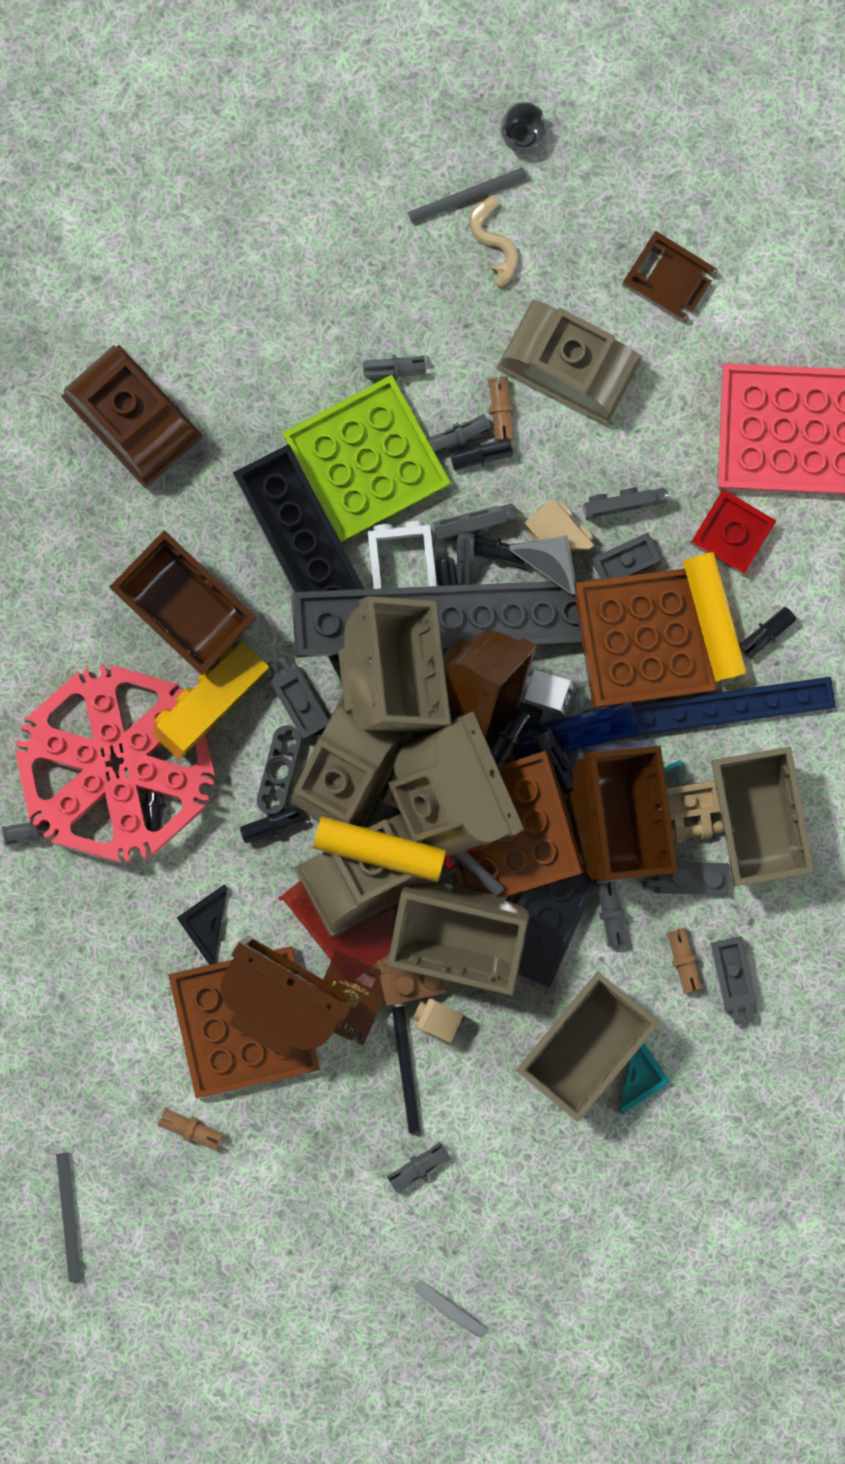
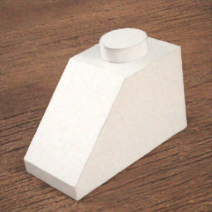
[522,669,576,719]

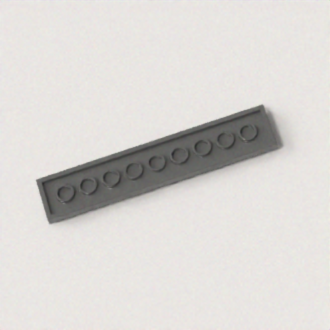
[291,579,600,657]

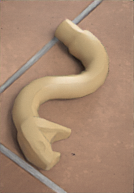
[469,195,518,288]

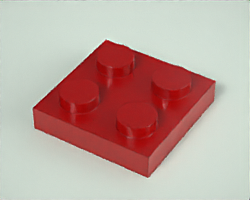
[690,489,777,575]

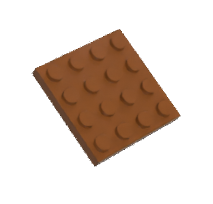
[574,568,716,708]
[454,751,585,897]
[168,946,320,1098]

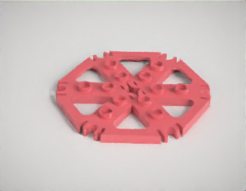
[15,664,216,864]

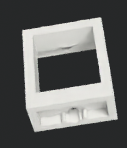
[368,521,437,589]

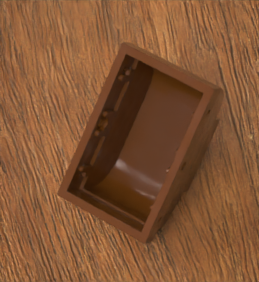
[61,345,203,489]
[109,530,257,676]
[443,631,536,752]
[568,746,678,882]
[221,935,357,1057]

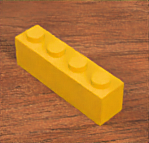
[152,641,269,760]

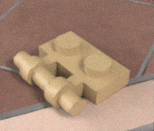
[667,780,723,844]

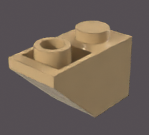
[523,498,594,553]
[413,998,464,1043]

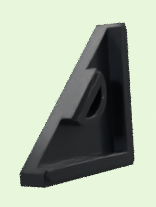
[177,884,228,965]

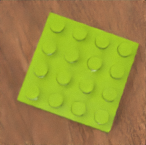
[282,375,451,544]

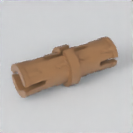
[488,377,514,442]
[666,928,703,994]
[157,1107,224,1151]

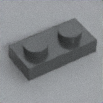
[591,532,662,579]

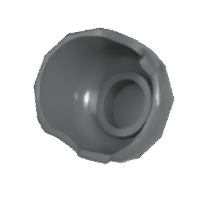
[500,102,548,154]

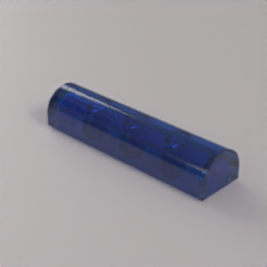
[512,702,639,760]

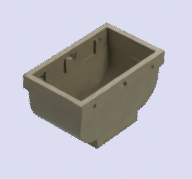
[496,299,643,427]
[338,596,451,733]
[290,694,414,828]
[388,711,524,856]
[711,746,814,887]
[294,813,443,939]
[387,883,529,995]
[515,971,660,1122]

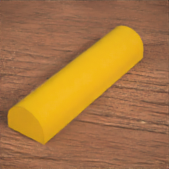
[683,552,747,682]
[313,816,446,882]

